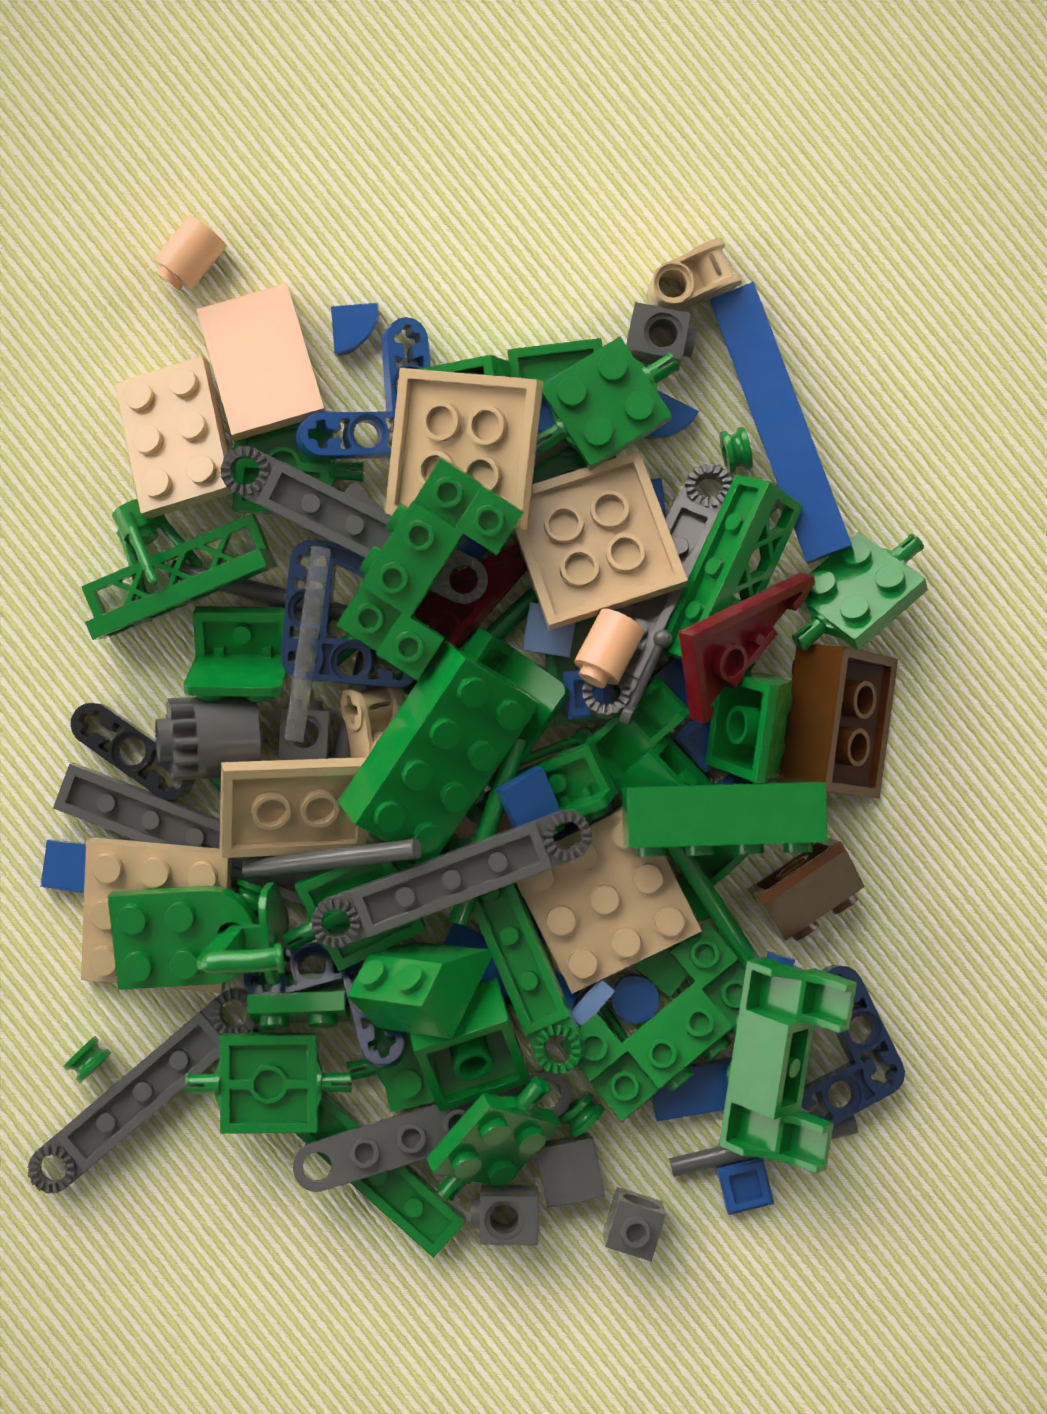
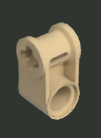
[647,238,742,311]
[340,687,403,758]

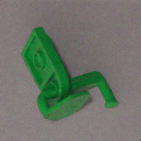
[107,882,289,990]

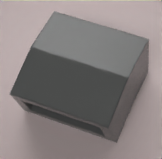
[536,1132,605,1208]

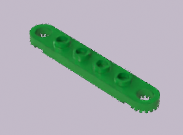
[446,804,585,1074]

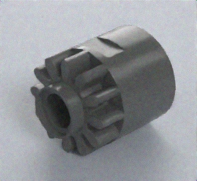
[155,696,261,781]

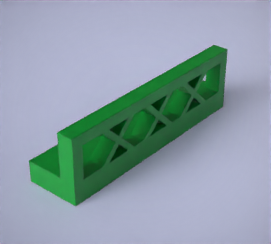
[662,475,803,660]
[81,513,277,640]

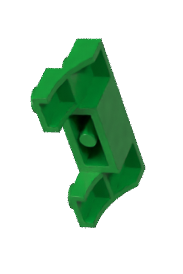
[336,458,524,680]
[585,676,749,886]
[560,922,745,1123]
[719,957,857,1174]

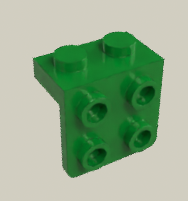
[184,606,293,702]
[462,627,569,765]

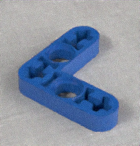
[296,317,430,460]

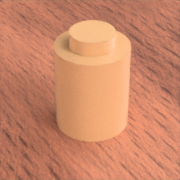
[154,214,227,291]
[574,609,644,688]

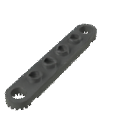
[220,446,488,604]
[582,463,732,720]
[311,809,592,948]
[27,988,256,1194]
[293,1070,572,1192]

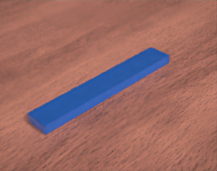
[709,281,853,564]

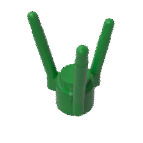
[112,499,202,622]

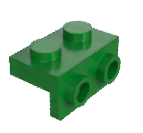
[515,740,618,835]
[247,973,351,1030]

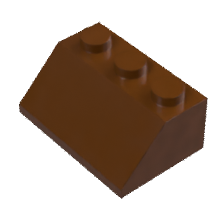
[778,644,898,799]

